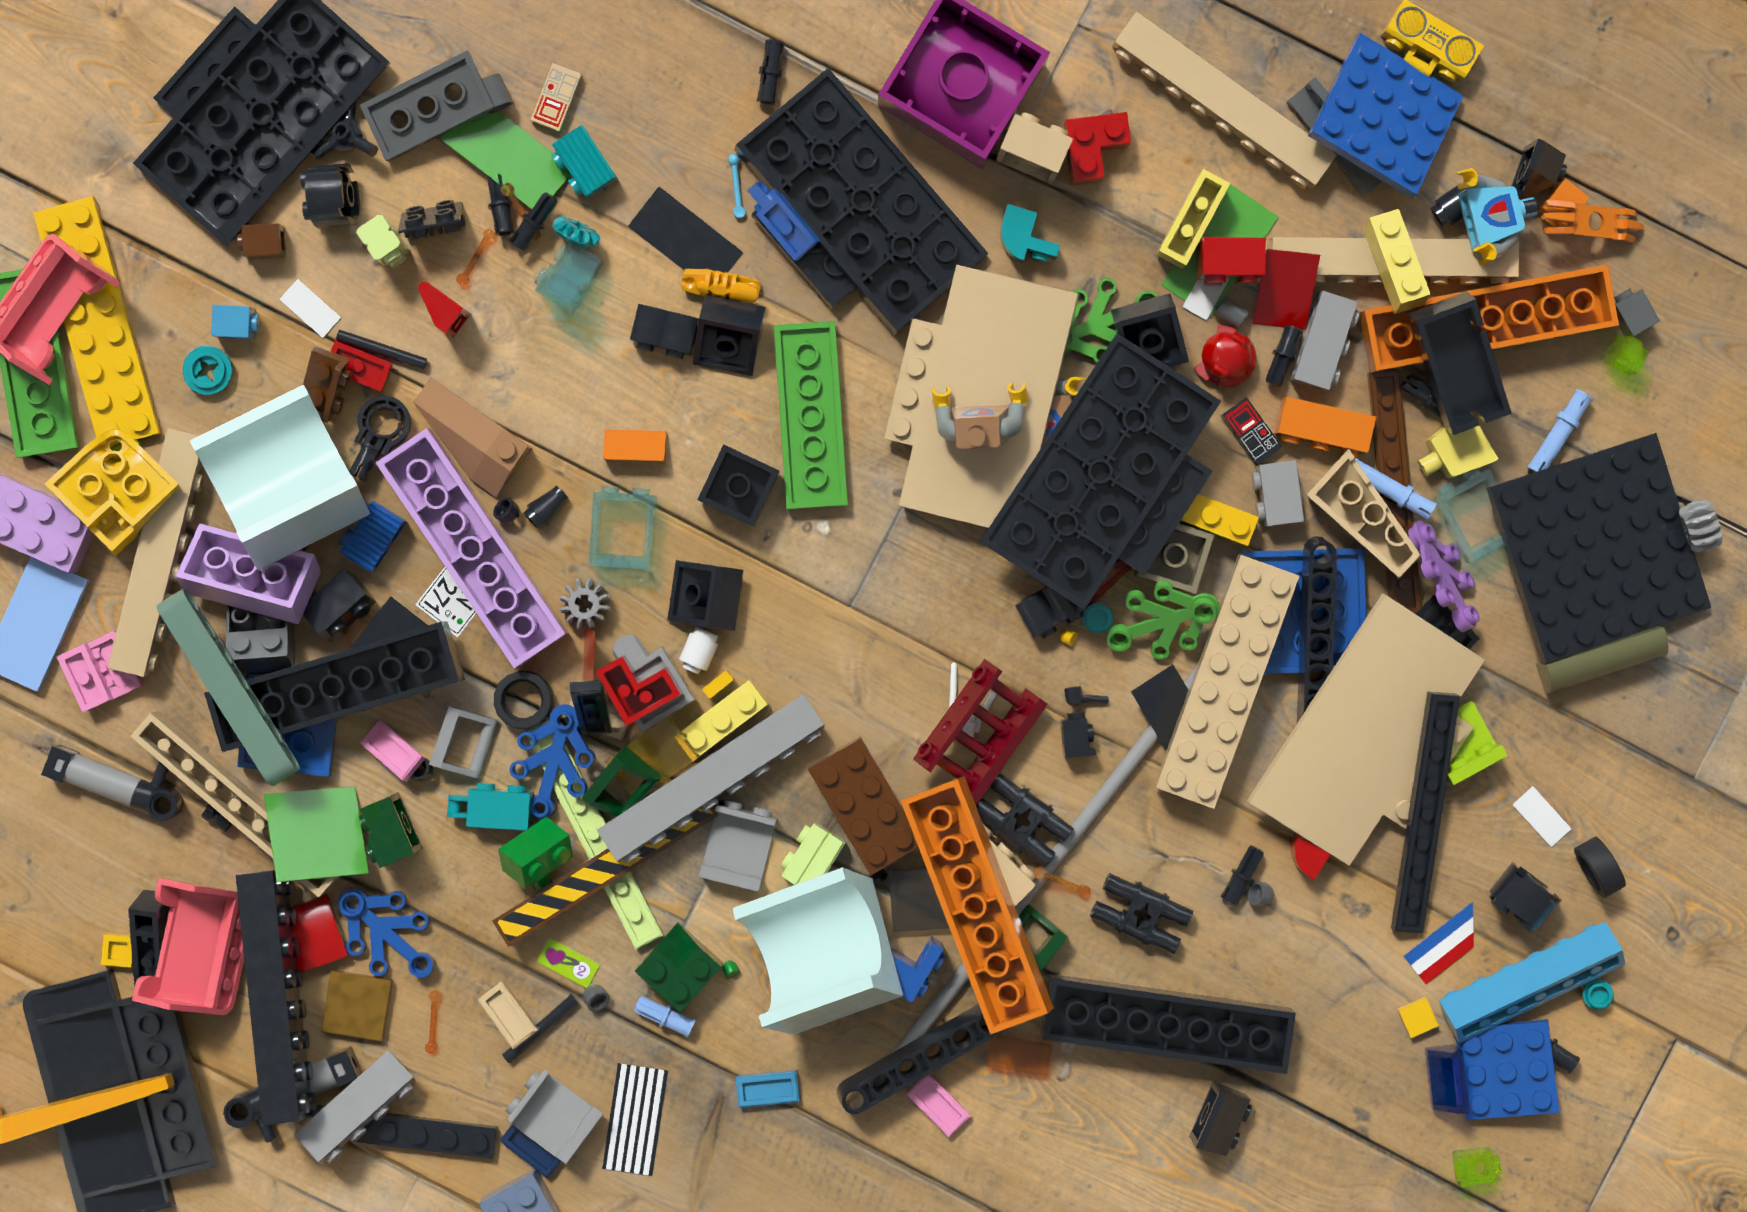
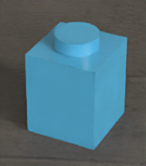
[211,305,260,340]

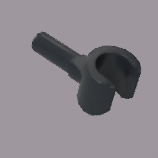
[1064,686,1108,704]

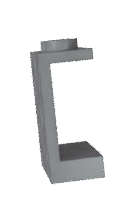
[699,800,777,892]
[505,1069,603,1164]

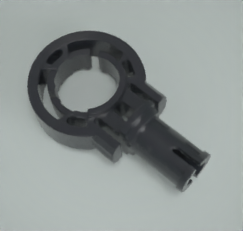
[349,395,411,482]

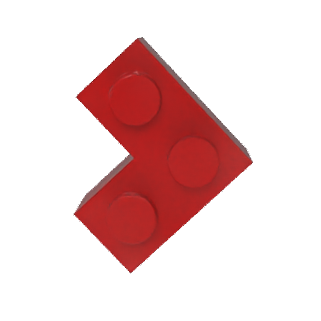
[1063,112,1131,186]
[1196,237,1266,286]
[595,655,683,726]

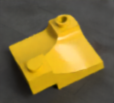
[45,430,180,556]

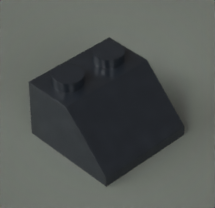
[693,295,766,376]
[667,560,744,631]
[1189,1080,1252,1156]

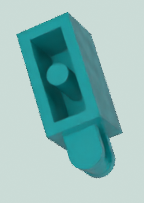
[447,783,533,831]

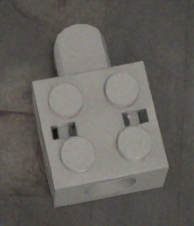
[613,635,696,732]

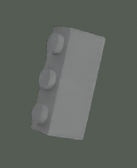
[1290,291,1360,392]

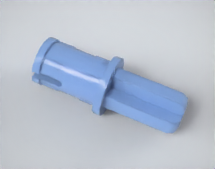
[634,996,696,1037]

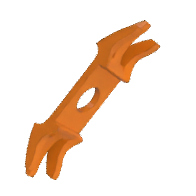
[1543,200,1644,244]

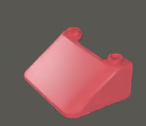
[132,878,244,1015]

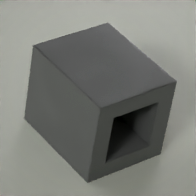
[1614,288,1660,339]

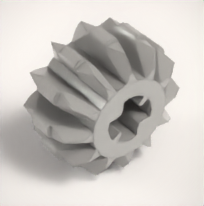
[1679,500,1723,553]
[559,578,611,629]

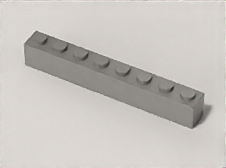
[597,694,824,864]

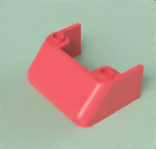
[0,234,121,385]

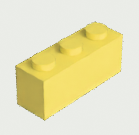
[1155,169,1230,269]
[1363,209,1431,314]
[675,679,768,760]

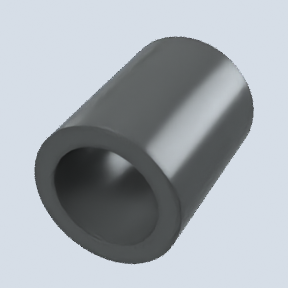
[1214,296,1249,329]

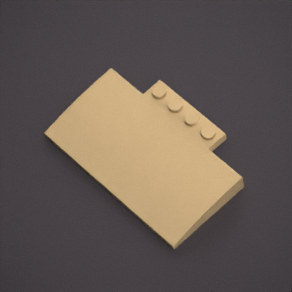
[884,265,1079,528]
[1247,593,1485,866]

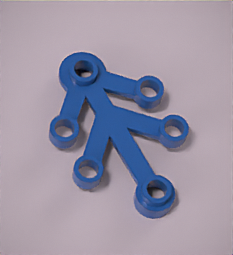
[509,704,596,819]
[337,888,434,978]

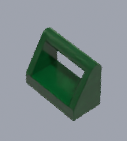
[581,745,661,817]
[1019,904,1068,972]

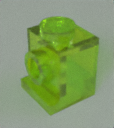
[1602,334,1650,376]
[1452,1147,1501,1187]

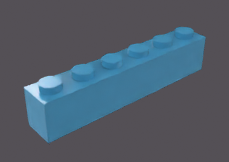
[1439,922,1625,1043]

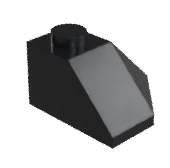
[1511,139,1567,200]

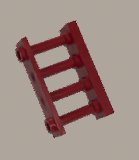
[913,658,1048,804]

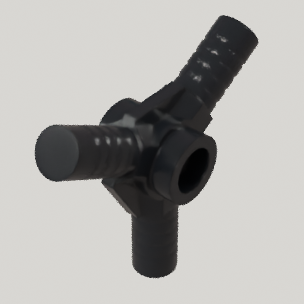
[312,101,378,160]

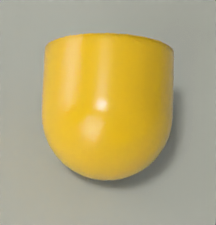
[1060,629,1078,646]

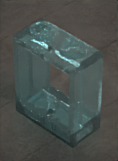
[1430,468,1504,563]
[589,486,657,569]

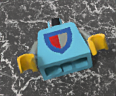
[1456,168,1538,265]

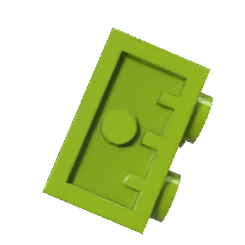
[1447,701,1508,785]

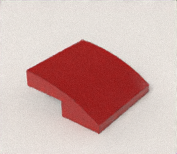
[292,894,348,972]

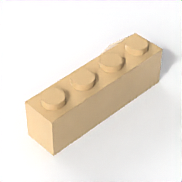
[1307,449,1420,579]

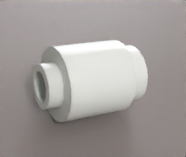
[679,626,718,674]

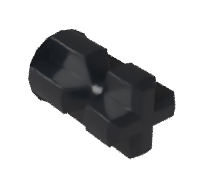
[201,804,232,833]

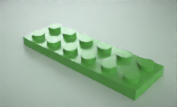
[0,269,80,458]
[774,321,848,509]

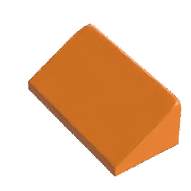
[603,429,666,462]

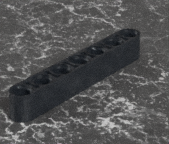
[1297,536,1337,723]
[836,1004,1013,1114]

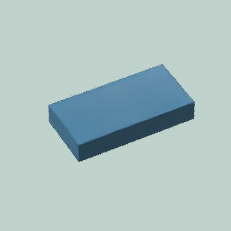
[736,1070,800,1108]

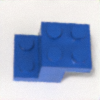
[890,936,945,1003]

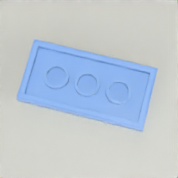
[0,557,90,692]

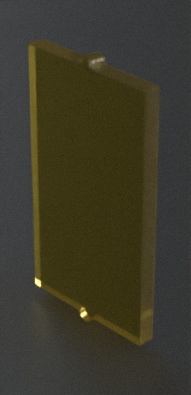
[605,716,700,795]

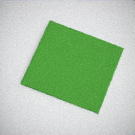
[264,787,369,882]

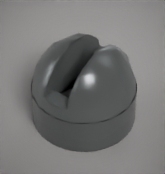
[1247,881,1275,906]
[583,984,610,1012]

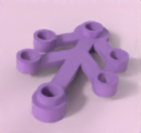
[1408,521,1480,632]

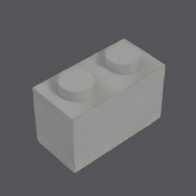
[1252,460,1304,527]

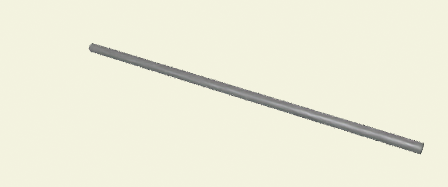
[873,664,1198,1086]

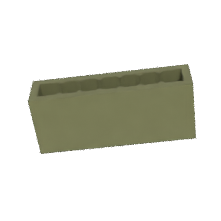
[1536,626,1669,693]

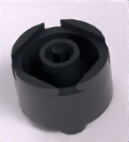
[300,163,360,229]
[1489,862,1562,933]

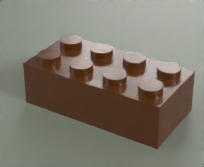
[808,736,918,875]

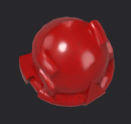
[1194,326,1257,388]

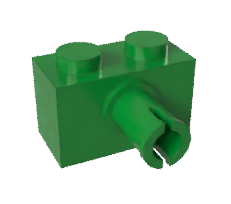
[498,817,573,892]

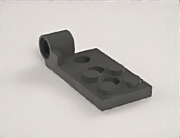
[360,50,513,162]

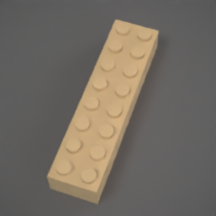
[1154,555,1299,809]

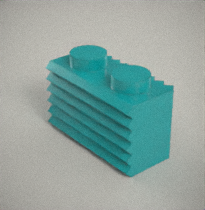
[551,125,618,199]

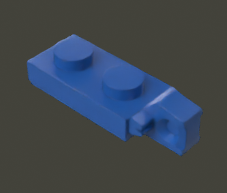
[747,180,821,261]

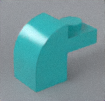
[1000,204,1060,263]

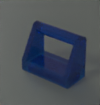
[1425,1044,1470,1114]

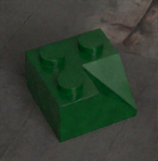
[359,792,423,868]
[635,922,723,1013]

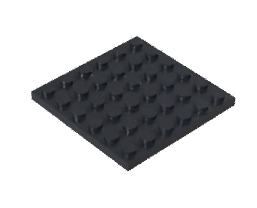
[1486,433,1712,664]

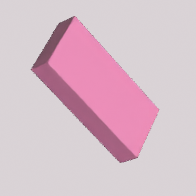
[360,719,425,782]
[906,1074,971,1137]

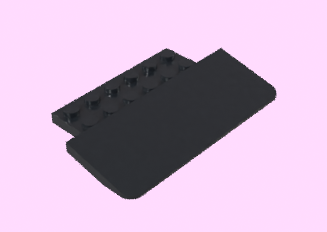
[23,969,220,1212]

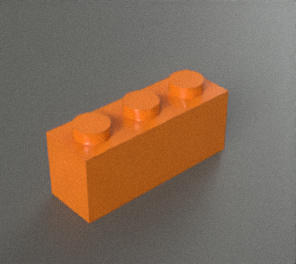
[1274,397,1376,458]

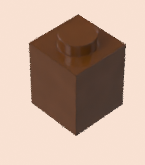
[237,223,286,259]

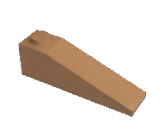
[414,377,532,498]

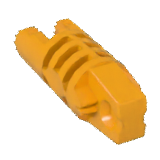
[681,269,762,303]

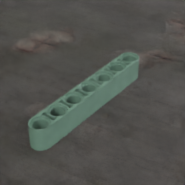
[157,588,300,786]

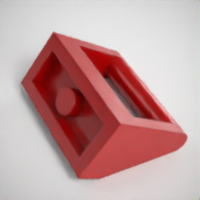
[418,281,471,338]

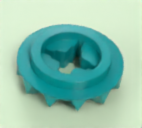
[552,216,601,248]
[183,346,233,395]

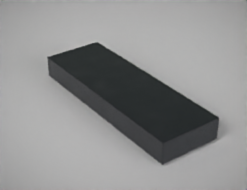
[570,680,612,735]

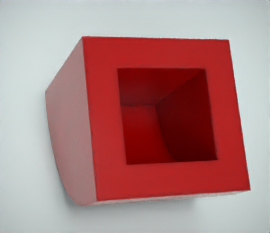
[1290,832,1331,880]

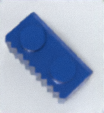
[339,501,407,573]

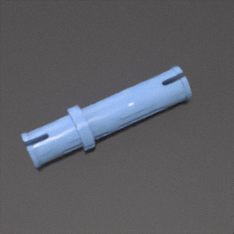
[1527,389,1593,472]
[1356,458,1437,521]

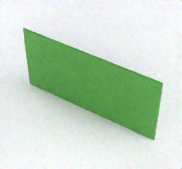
[440,112,571,209]
[1161,184,1278,318]

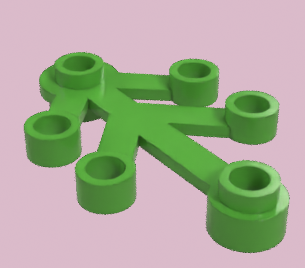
[1065,278,1159,364]
[1107,580,1220,660]

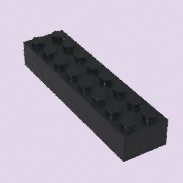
[204,621,465,752]
[235,870,317,1126]
[1040,974,1296,1074]

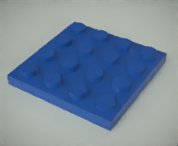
[1307,33,1463,199]
[1240,548,1366,674]

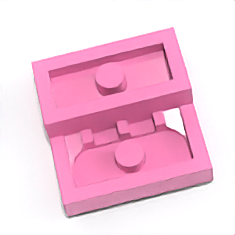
[57,630,144,713]

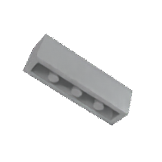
[294,1050,416,1164]

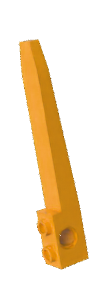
[0,1073,175,1144]

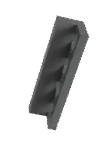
[1286,77,1382,197]

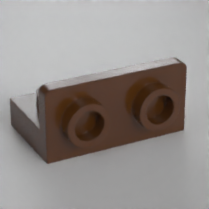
[303,346,351,423]

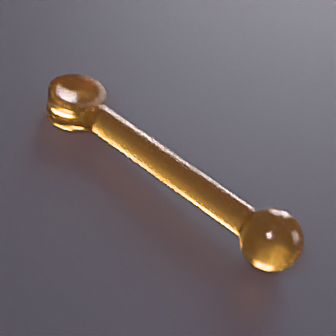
[501,183,541,240]
[456,228,495,286]
[1034,867,1091,897]
[425,990,441,1054]

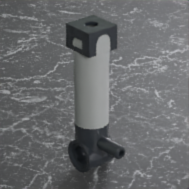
[41,745,184,821]
[223,1046,362,1143]

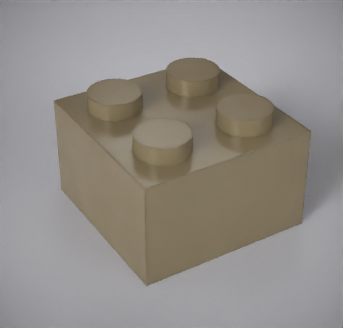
[1134,524,1214,594]

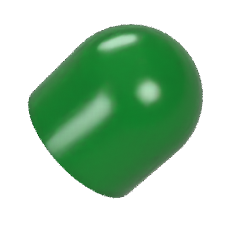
[722,960,740,979]

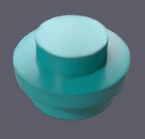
[1082,603,1113,634]
[1582,979,1613,1010]

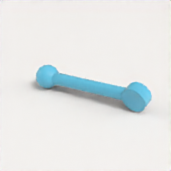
[728,154,746,218]

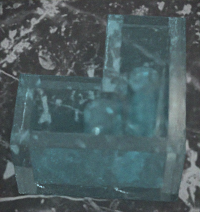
[534,242,604,315]

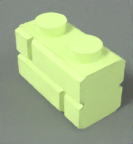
[356,215,409,268]
[780,822,845,885]

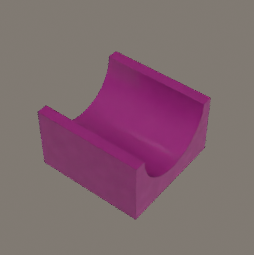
[878,0,1050,169]

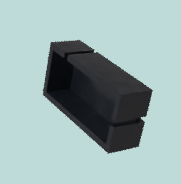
[1408,291,1512,435]

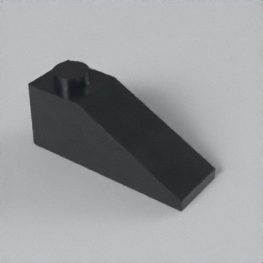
[128,890,170,986]

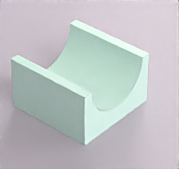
[190,385,370,570]
[733,868,903,1035]

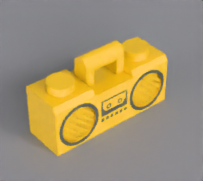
[1381,0,1484,82]

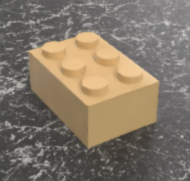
[996,112,1073,185]

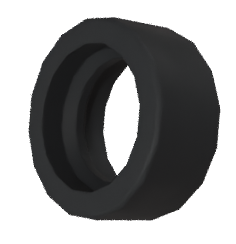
[493,671,553,729]
[1574,836,1626,898]

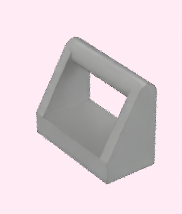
[429,705,498,779]

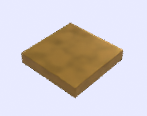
[321,970,393,1041]

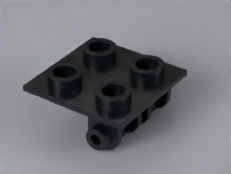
[398,200,466,240]

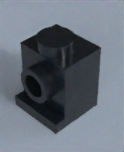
[1060,712,1096,758]

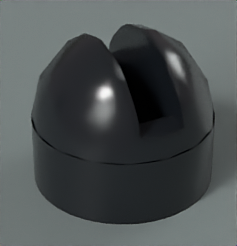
[493,497,520,525]
[410,758,433,781]

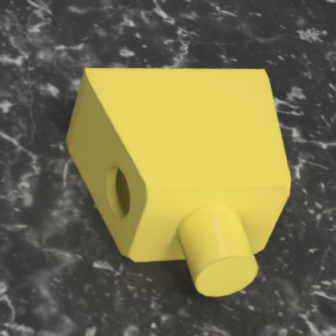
[1418,412,1498,478]

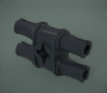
[976,773,1075,867]
[1090,873,1193,955]

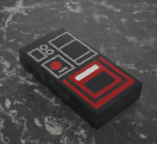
[1221,397,1282,465]

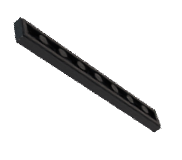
[1391,691,1460,933]

